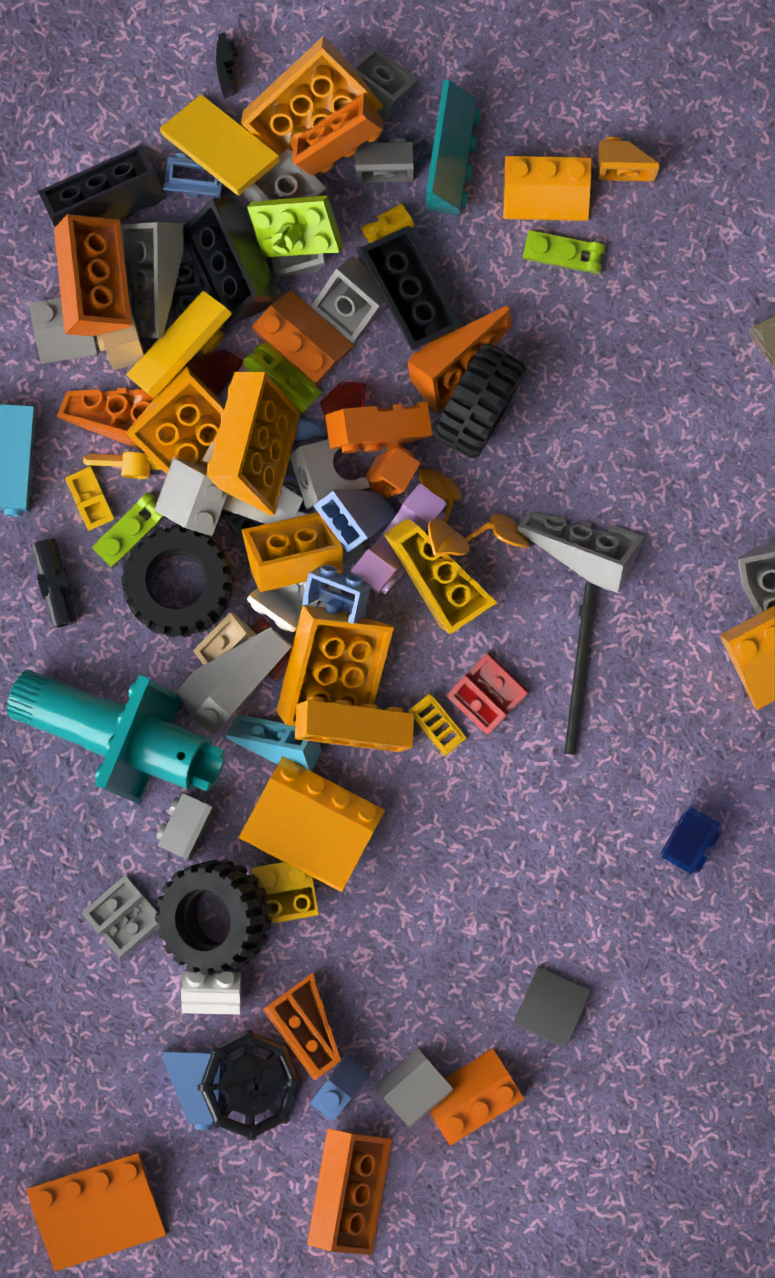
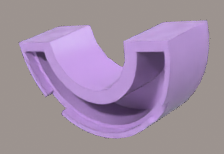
[350,483,447,595]

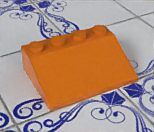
[26,1151,166,1271]

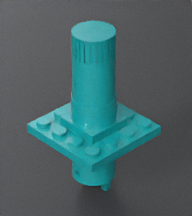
[7,669,225,805]

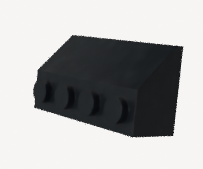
[38,145,166,227]
[183,198,282,327]
[358,226,462,351]

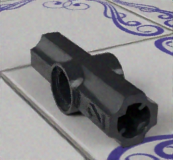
[31,538,78,628]

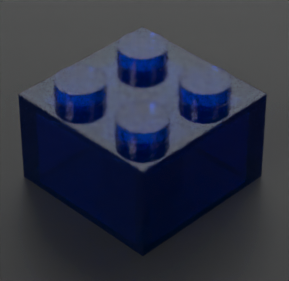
[657,806,721,876]

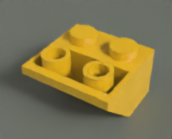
[252,862,319,924]

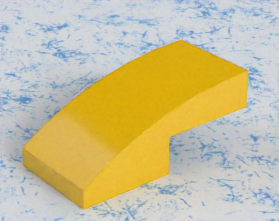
[64,465,114,531]

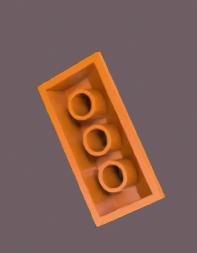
[54,214,132,336]
[307,1128,393,1255]

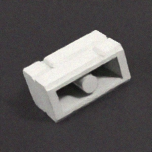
[181,971,241,1015]

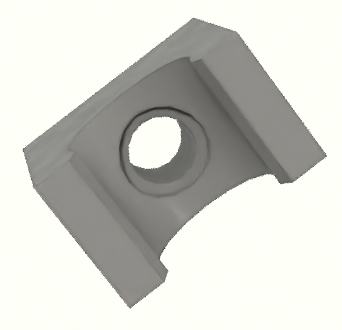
[290,439,370,509]

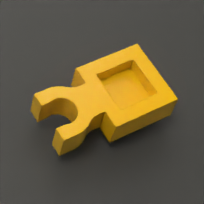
[360,203,415,244]

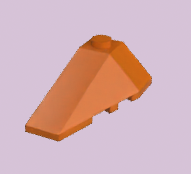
[408,306,512,414]
[56,388,154,451]

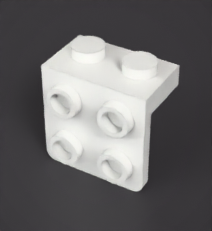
[247,581,320,632]

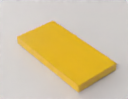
[160,94,280,196]
[126,291,232,399]

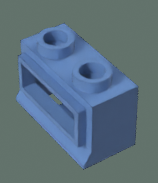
[163,153,223,198]
[302,565,371,624]

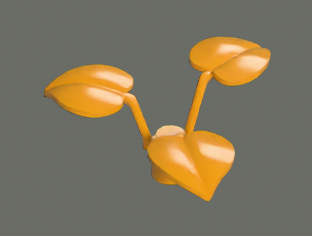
[418,469,531,556]

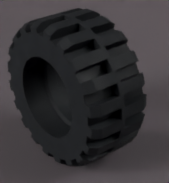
[434,344,527,458]
[121,525,233,638]
[155,860,272,975]

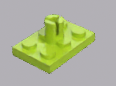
[247,196,343,257]

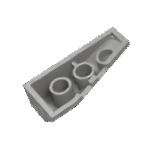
[120,222,184,338]
[517,512,644,593]
[737,543,775,615]
[177,627,292,736]

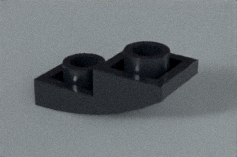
[216,33,238,99]
[173,262,201,319]

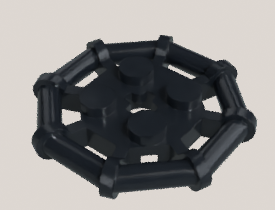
[198,1030,302,1141]

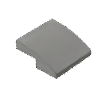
[82,875,160,960]

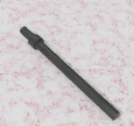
[564,583,597,755]

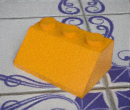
[503,156,591,221]
[242,512,343,592]

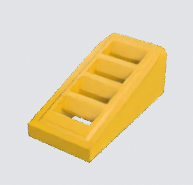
[408,693,467,756]

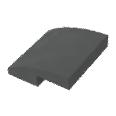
[513,967,591,1048]

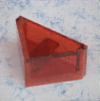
[183,349,243,396]
[320,381,367,421]

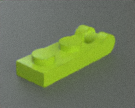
[522,230,606,274]
[243,343,323,413]
[92,492,165,568]

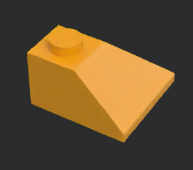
[598,137,659,182]

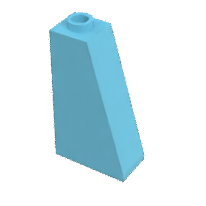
[0,404,36,517]

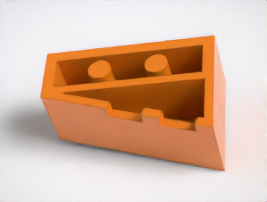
[325,401,433,453]
[263,973,341,1080]

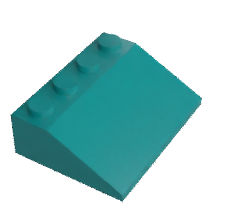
[426,79,481,215]

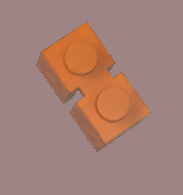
[364,447,420,499]

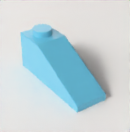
[226,714,322,771]

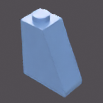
[314,489,396,552]
[162,1051,221,1130]
[310,1054,370,1121]

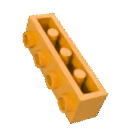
[295,697,414,753]

